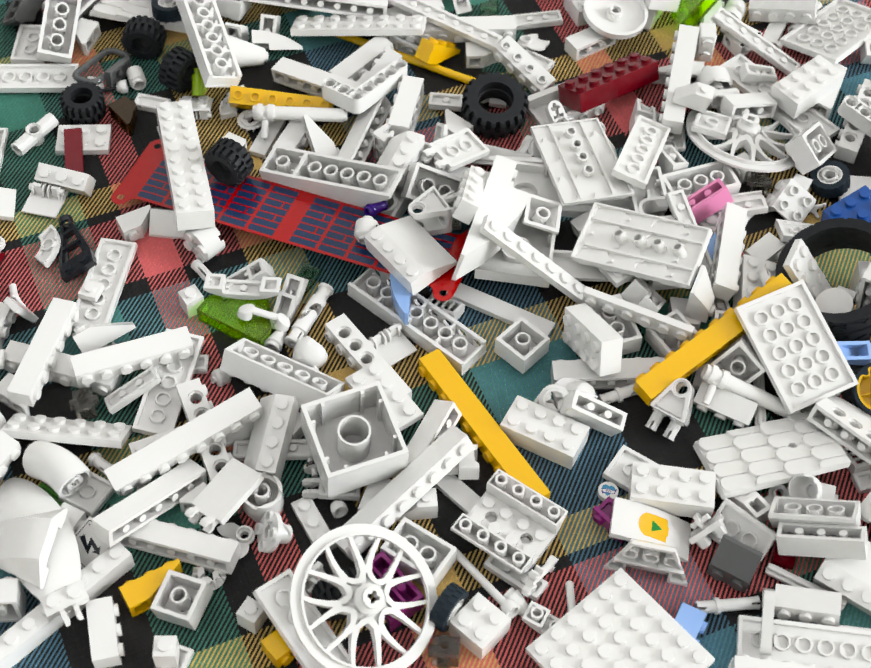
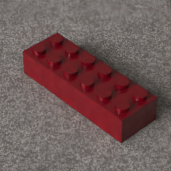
[558,52,659,113]

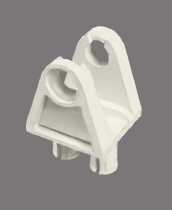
[408,186,456,236]
[645,378,695,442]

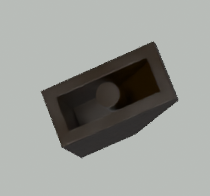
[108,95,137,136]

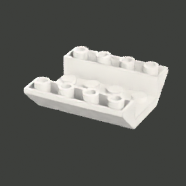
[451,468,568,575]

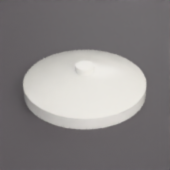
[582,0,648,39]

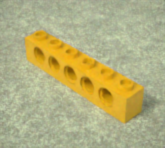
[228,86,335,110]

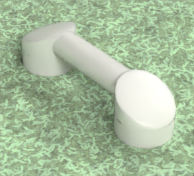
[237,304,290,332]

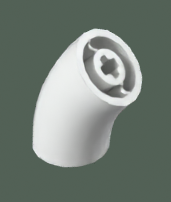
[23,441,92,498]

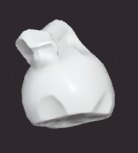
[292,336,328,371]

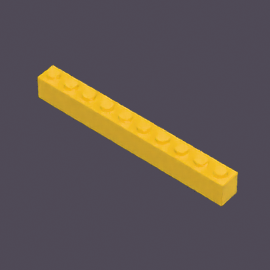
[633,273,792,406]
[418,348,551,499]

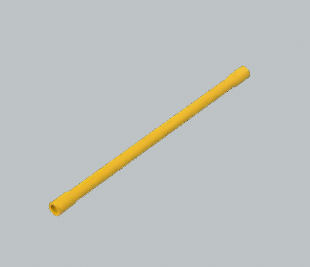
[334,36,476,85]

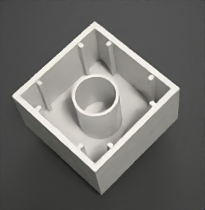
[301,380,409,498]

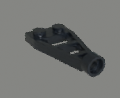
[58,214,97,283]

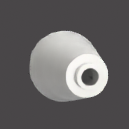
[226,35,268,67]

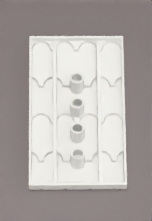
[89,0,186,33]
[530,117,634,206]
[570,202,713,289]
[693,411,851,500]

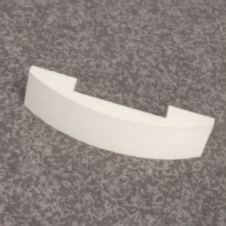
[203,273,282,300]

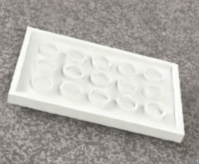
[780,0,871,65]
[734,280,859,415]

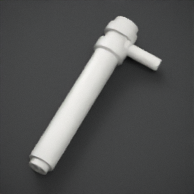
[252,103,348,139]
[700,364,801,418]

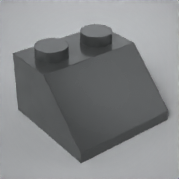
[707,534,763,593]

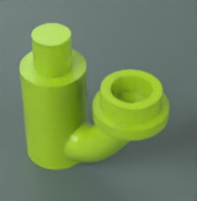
[192,68,208,97]

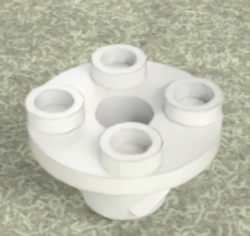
[254,510,293,553]

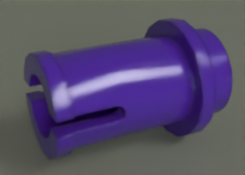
[364,201,388,218]

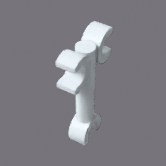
[521,555,559,597]

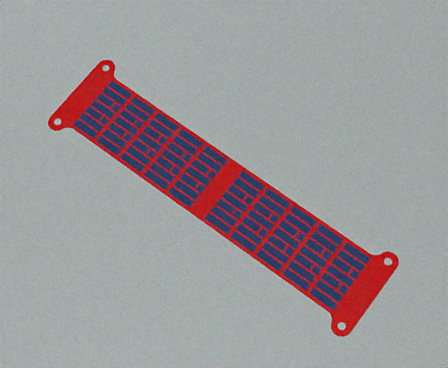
[111,139,469,301]

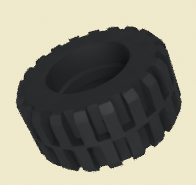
[461,71,528,140]

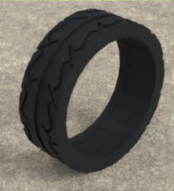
[775,218,871,341]

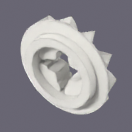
[237,109,262,132]
[539,384,569,413]
[191,566,226,591]

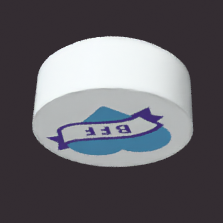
[597,482,619,501]

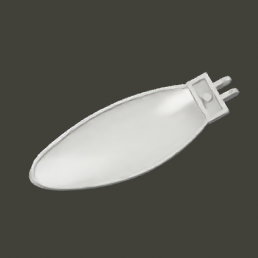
[0,478,90,627]

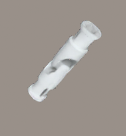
[284,282,334,349]

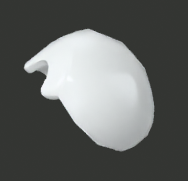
[788,474,823,499]

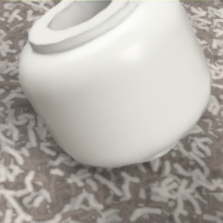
[210,368,232,387]

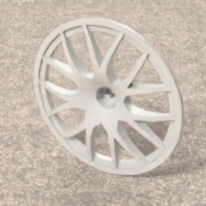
[686,106,798,173]
[289,524,437,668]

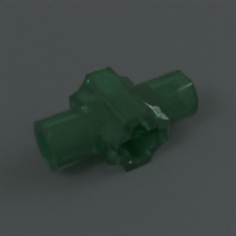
[479,0,499,16]

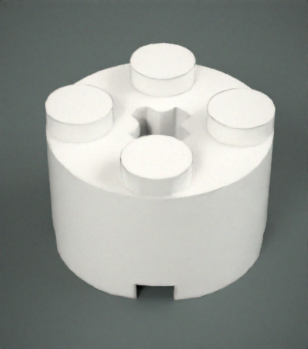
[696,65,734,89]
[183,227,225,263]
[242,472,284,522]

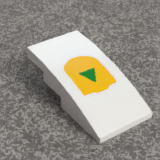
[609,497,691,562]

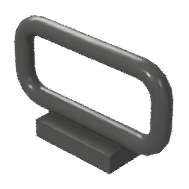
[72,48,131,88]

